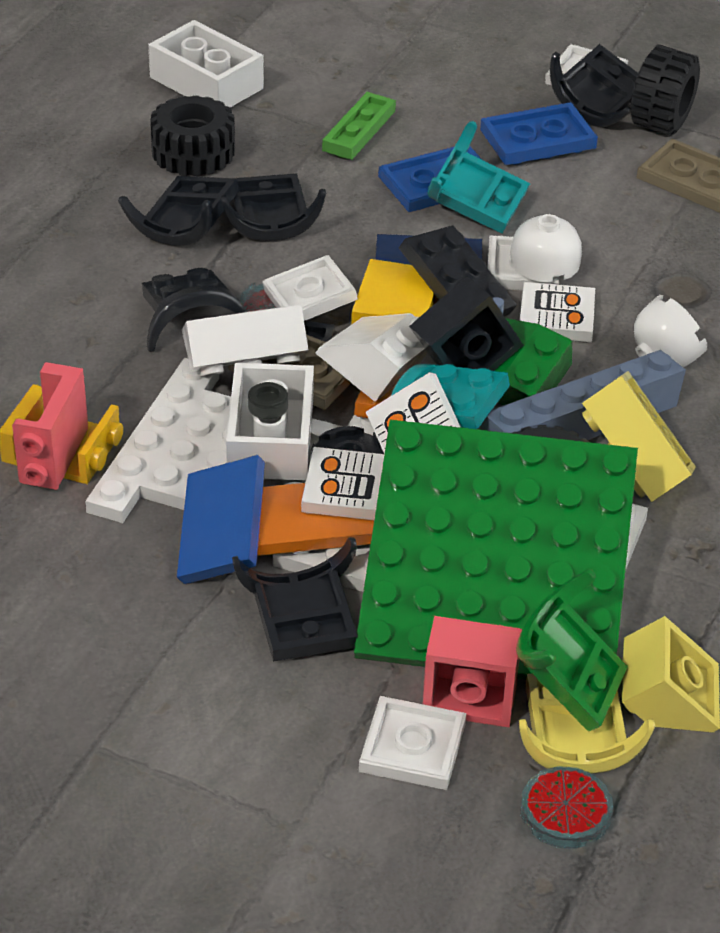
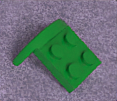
[516,570,628,732]

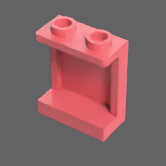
[12,362,88,490]

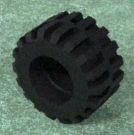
[631,45,700,135]
[150,95,235,176]

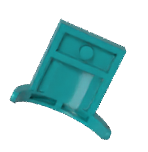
[427,121,530,234]
[391,364,510,429]

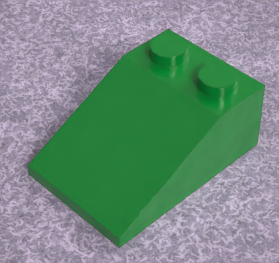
[494,318,572,406]

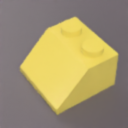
[621,616,720,732]

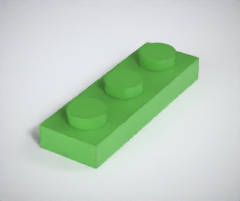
[322,92,396,160]

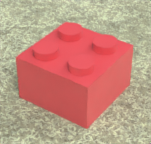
[423,616,522,728]

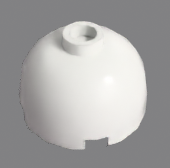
[510,214,582,283]
[634,295,707,368]

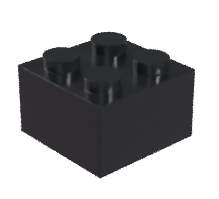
[409,276,524,371]

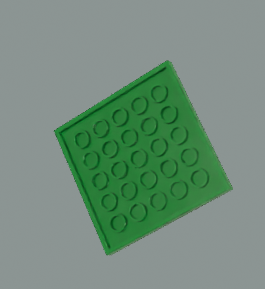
[354,419,638,680]

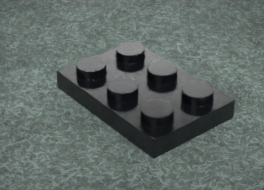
[399,225,517,316]

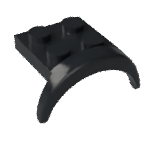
[550,44,638,127]
[221,173,326,241]
[118,176,240,246]
[142,268,247,352]
[232,537,358,662]

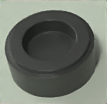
[248,382,288,419]

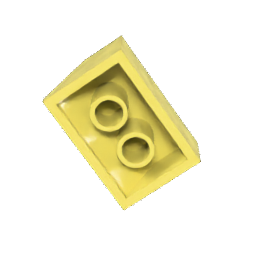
[582,371,696,502]

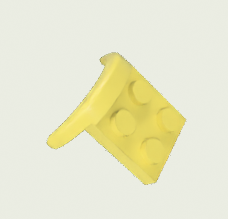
[519,674,655,774]

